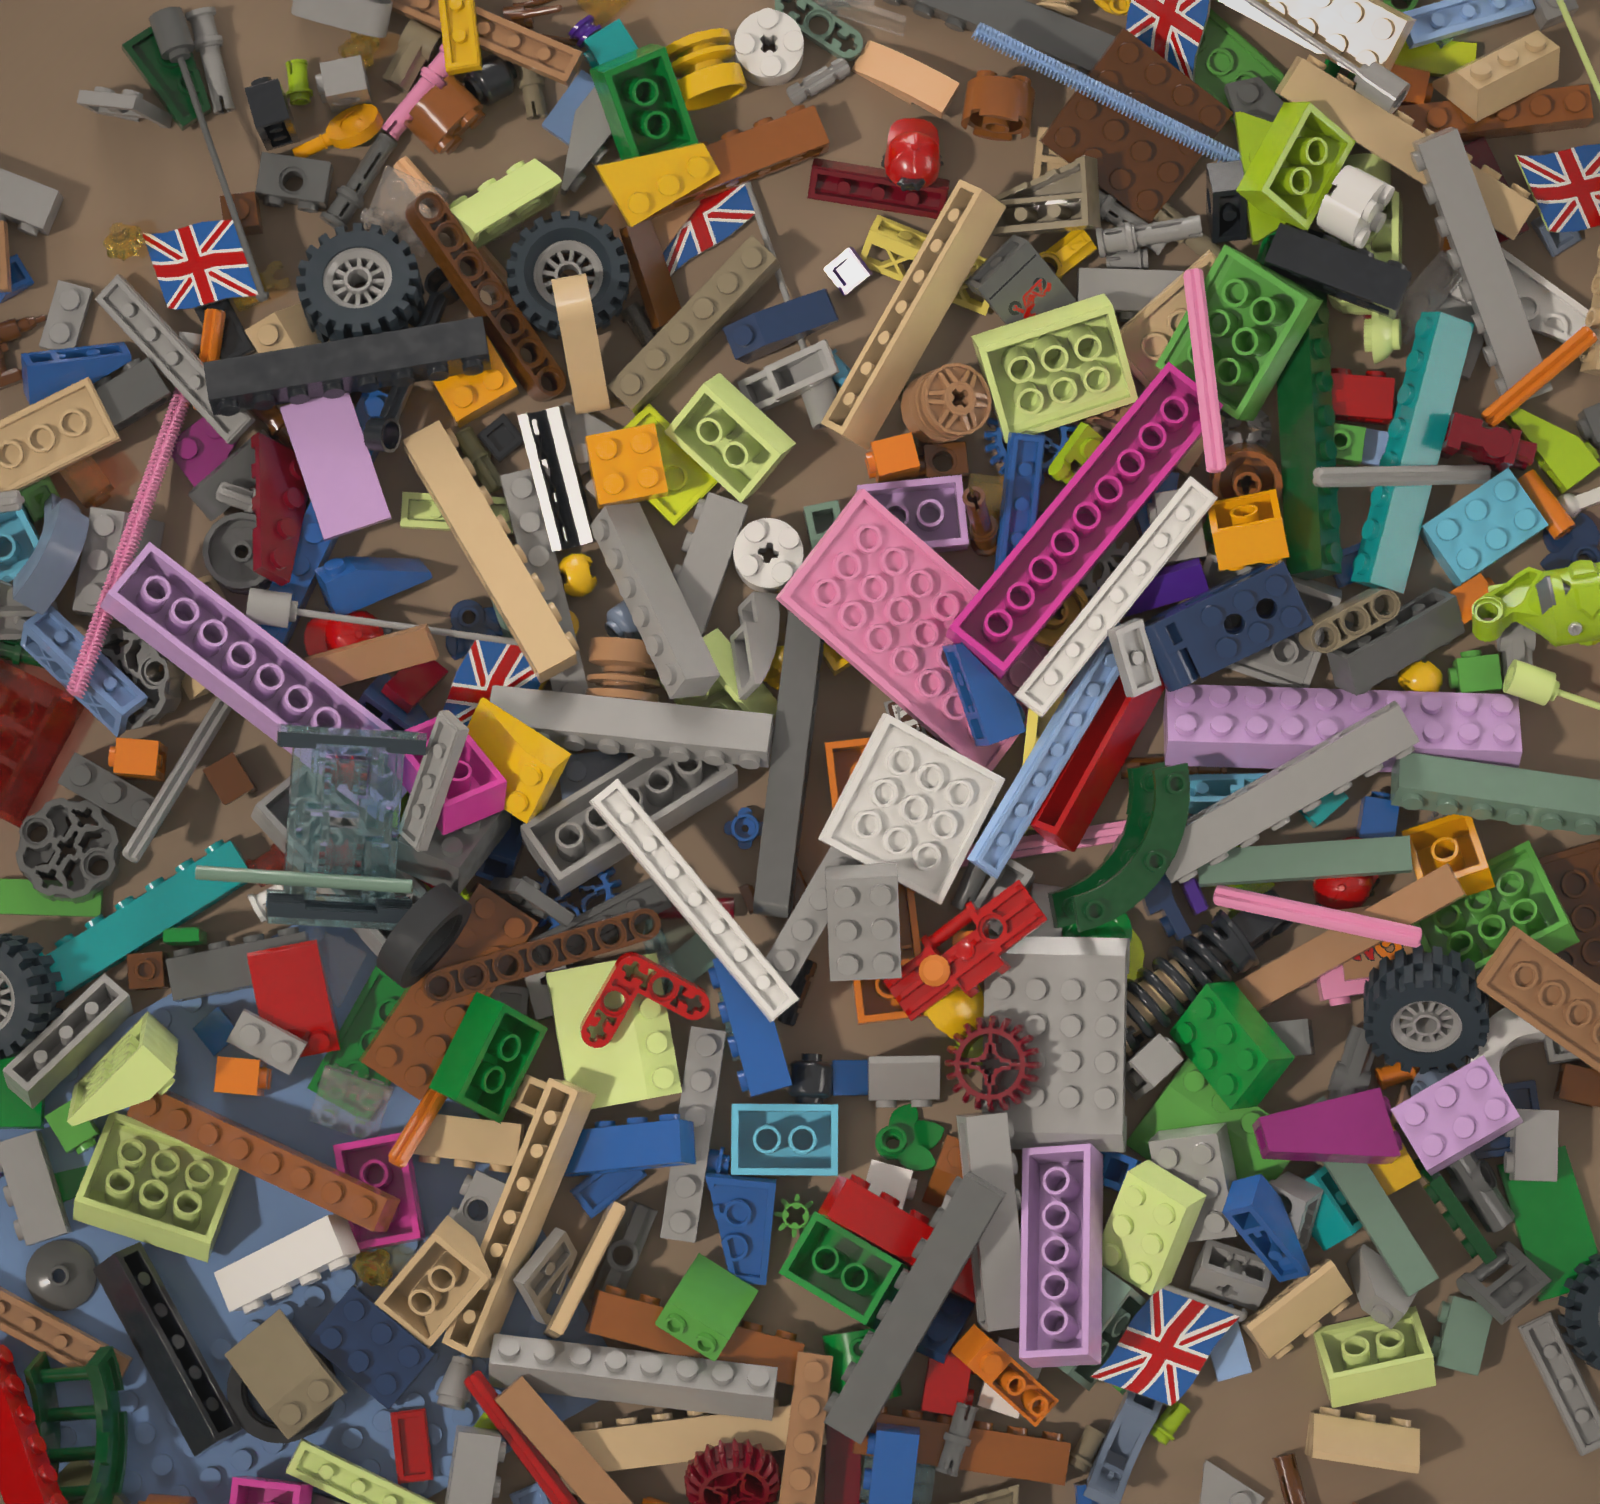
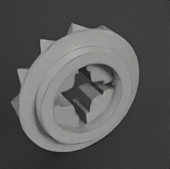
[1221,409,1272,448]

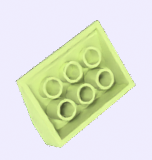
[971,293,1138,444]
[545,953,682,1109]
[67,1011,179,1126]
[73,1112,240,1263]

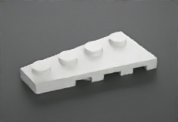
[1448,247,1589,343]

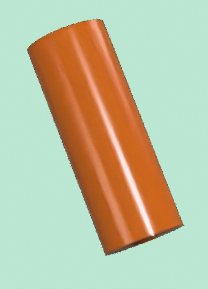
[1517,469,1576,540]

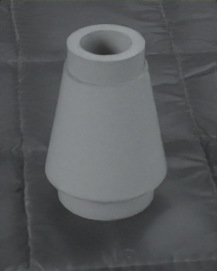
[436,1356,473,1411]

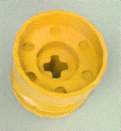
[665,28,747,111]

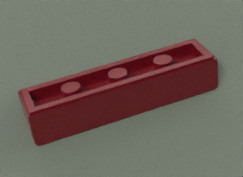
[807,158,950,219]

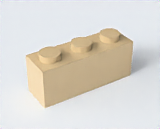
[413,1114,525,1173]

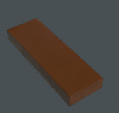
[619,219,681,329]

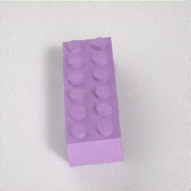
[1019,1144,1103,1368]

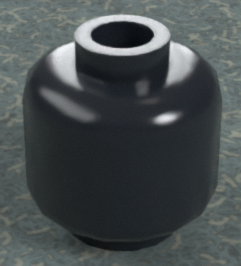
[463,54,517,106]
[787,1053,833,1104]

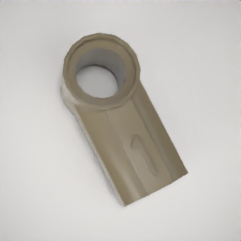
[382,19,442,93]

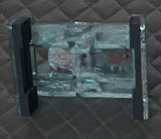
[265,723,427,930]

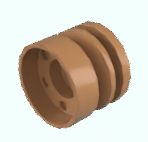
[900,363,992,445]
[585,637,660,702]

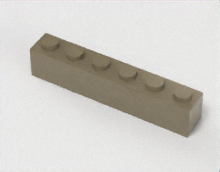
[607,235,781,416]

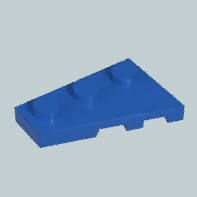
[705,1173,777,1285]

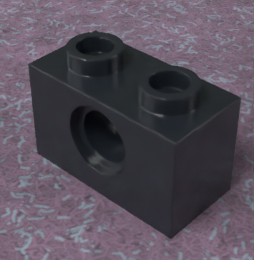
[1206,160,1247,243]

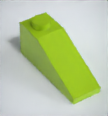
[1504,407,1600,495]

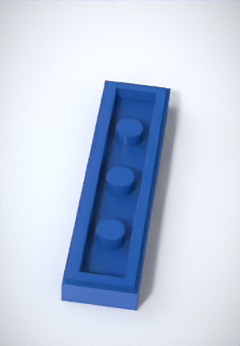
[994,432,1046,572]

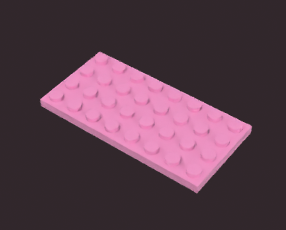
[775,489,1048,771]

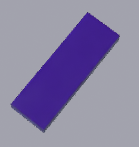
[1098,558,1209,618]

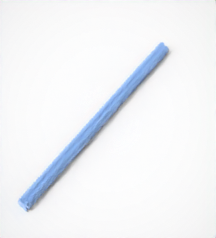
[971,22,1240,163]

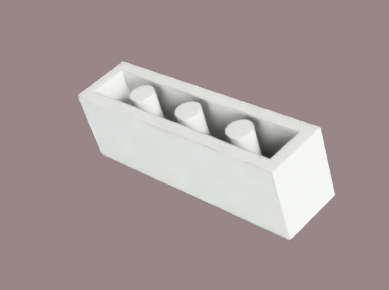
[214,1214,361,1315]

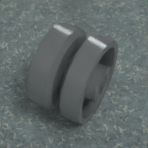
[202,512,273,595]

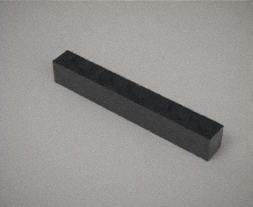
[203,316,492,416]

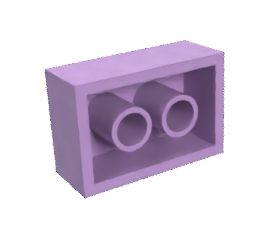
[856,475,969,553]
[1391,1055,1523,1176]

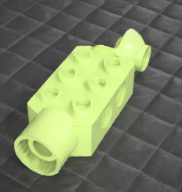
[1328,153,1403,364]

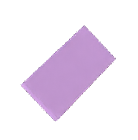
[280,393,392,541]

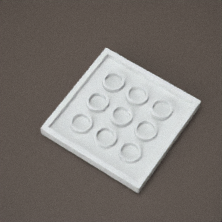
[818,713,1005,905]

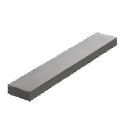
[95,274,256,445]

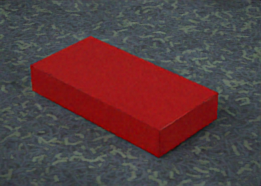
[390,1408,434,1484]

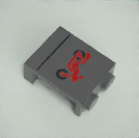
[964,234,1076,325]

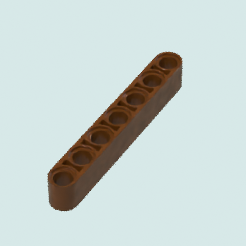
[405,192,566,402]
[422,908,661,1002]

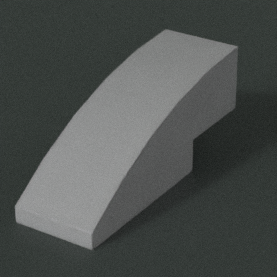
[737,339,840,413]
[730,591,780,700]

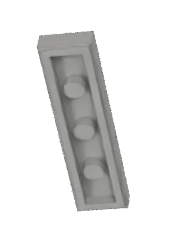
[397,710,469,852]
[1517,1312,1600,1456]

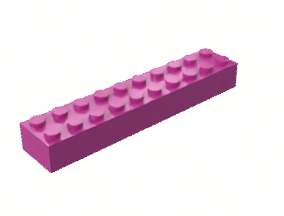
[946,361,1224,680]

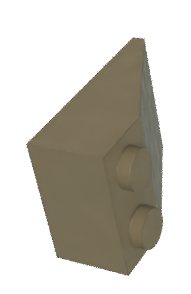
[224,1309,348,1440]

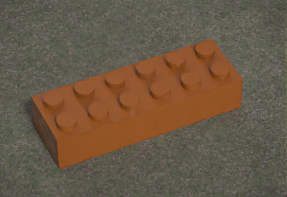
[359,883,538,1101]

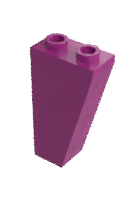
[1252,1087,1402,1165]

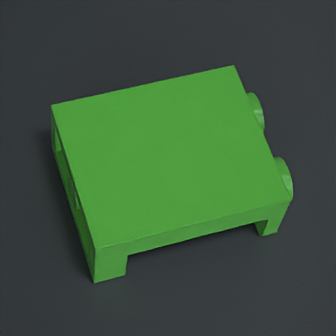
[655,1253,759,1361]

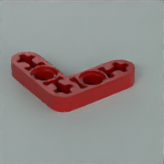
[580,952,710,1048]

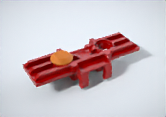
[883,880,1048,1021]

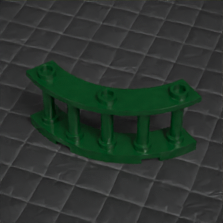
[1048,761,1190,932]
[24,1346,128,1504]

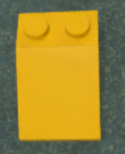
[467,697,571,824]

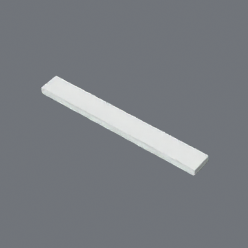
[1014,476,1218,718]
[589,779,799,1022]

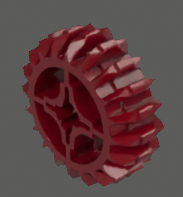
[945,1016,1042,1112]
[684,1438,781,1504]

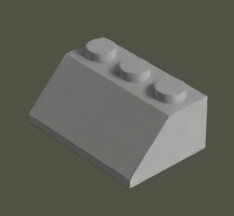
[72,507,165,621]

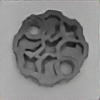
[93,627,186,730]
[15,798,123,904]

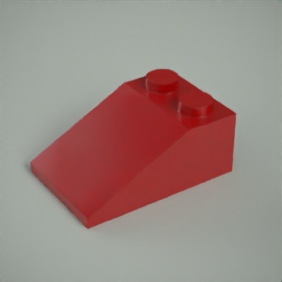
[247,939,340,1058]

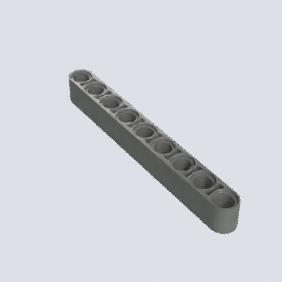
[753,611,825,919]

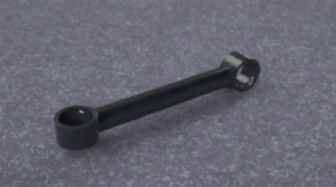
[363,266,460,453]

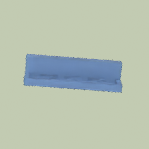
[20,605,148,737]

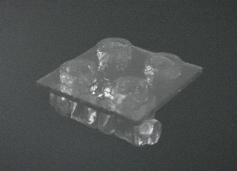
[360,165,449,257]
[309,1063,394,1140]

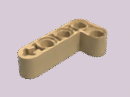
[551,273,610,415]

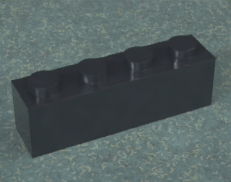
[1264,223,1412,320]

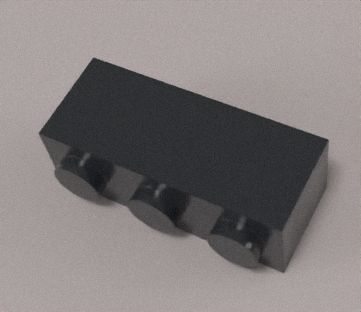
[244,77,300,151]

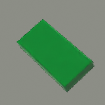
[163,927,207,946]

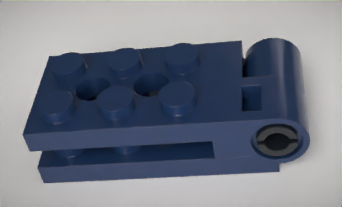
[1144,560,1314,692]

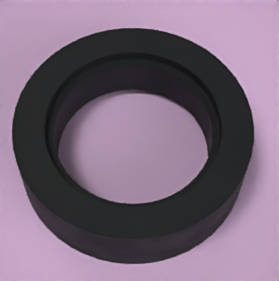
[376,883,472,988]
[227,1339,336,1443]

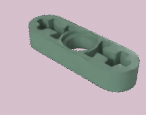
[775,0,863,62]

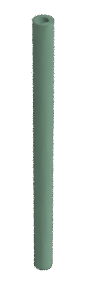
[195,865,413,894]

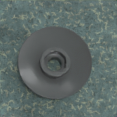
[26,1240,97,1311]

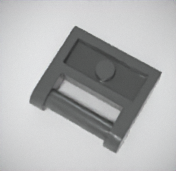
[1456,1241,1552,1325]

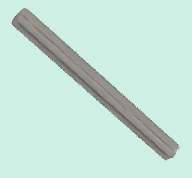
[1313,464,1492,487]
[122,697,232,863]

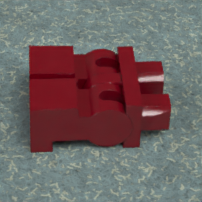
[1440,412,1537,473]

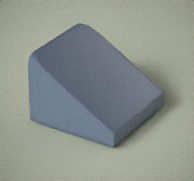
[1531,216,1582,257]

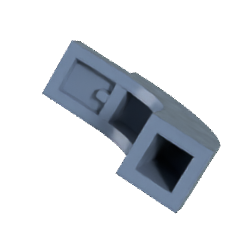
[13,493,89,615]
[1083,1390,1162,1504]

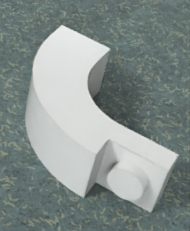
[1468,1007,1545,1088]

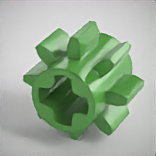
[774,1194,813,1238]

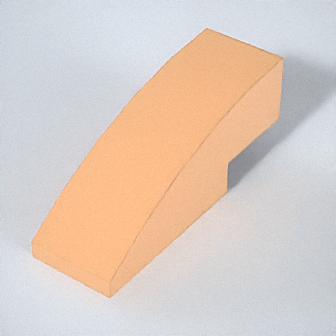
[851,40,960,119]

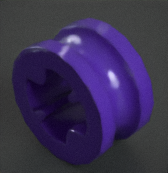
[568,15,603,49]

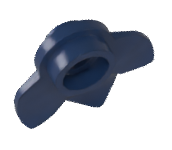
[1540,513,1600,571]
[445,599,503,660]

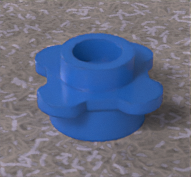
[724,807,763,850]
[706,1147,731,1175]

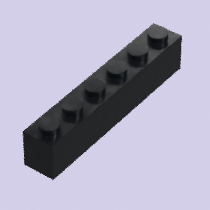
[93,1242,242,1457]

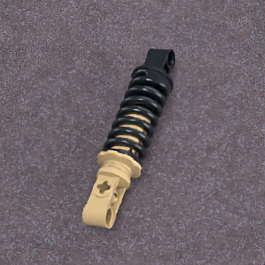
[1126,890,1294,1057]

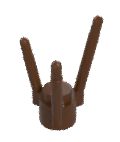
[503,0,578,46]

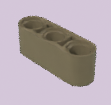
[1298,588,1401,653]

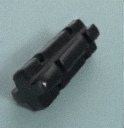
[778,959,817,1026]

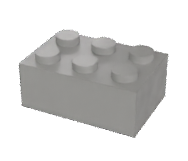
[825,863,902,981]
[1148,1123,1239,1242]

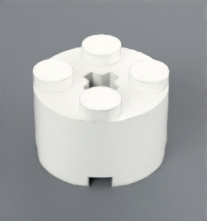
[734,8,804,87]
[1317,165,1395,249]
[733,518,803,593]

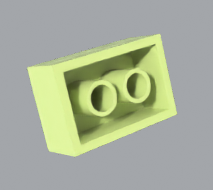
[664,373,796,503]
[1102,1160,1207,1296]

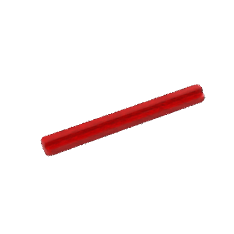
[464,1370,579,1504]

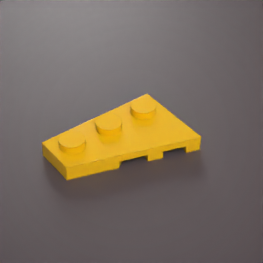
[595,142,721,227]

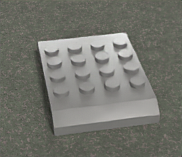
[982,936,1130,1152]

